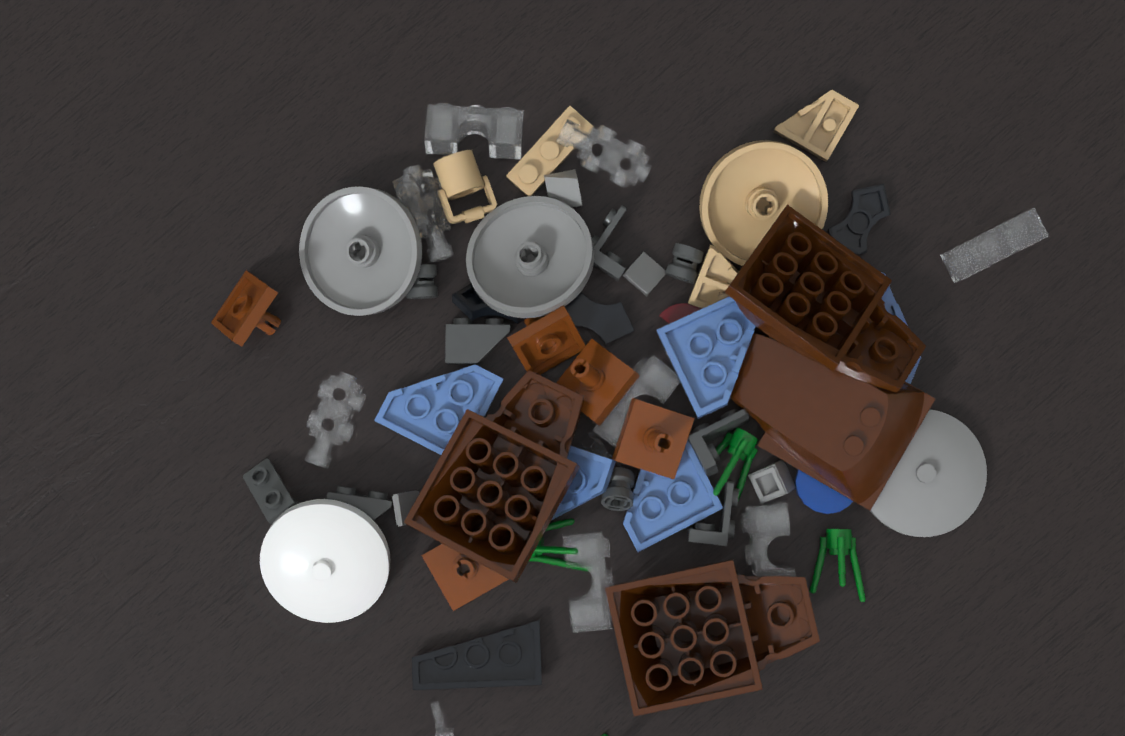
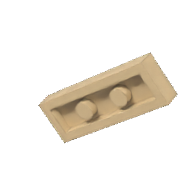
[506,106,594,196]

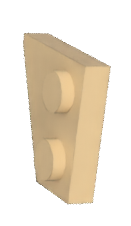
[773,90,859,162]
[688,245,739,309]

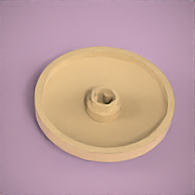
[699,140,828,266]

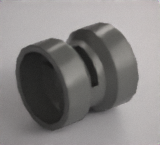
[665,243,705,284]
[406,264,438,299]
[601,467,635,511]

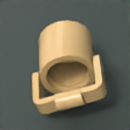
[433,150,497,224]

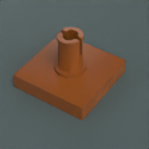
[211,270,281,347]
[507,305,585,375]
[556,339,640,426]
[612,398,695,479]
[421,544,509,611]

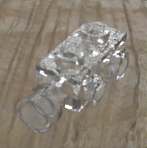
[556,119,652,188]
[392,165,454,263]
[304,371,366,469]

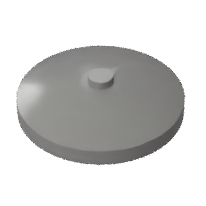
[299,186,422,316]
[466,196,595,318]
[870,410,987,537]

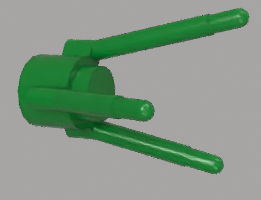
[713,428,759,501]
[529,518,591,571]
[810,529,866,602]

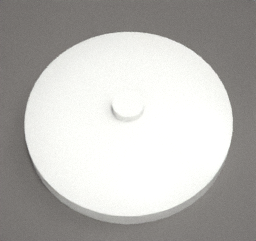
[260,499,391,623]

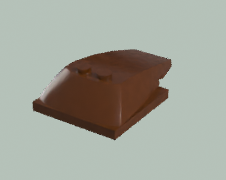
[724,205,926,393]
[730,331,936,510]
[404,370,584,583]
[605,559,820,716]

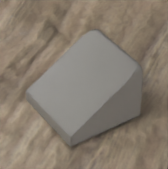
[544,169,583,207]
[623,251,666,296]
[748,460,796,504]
[392,490,420,527]

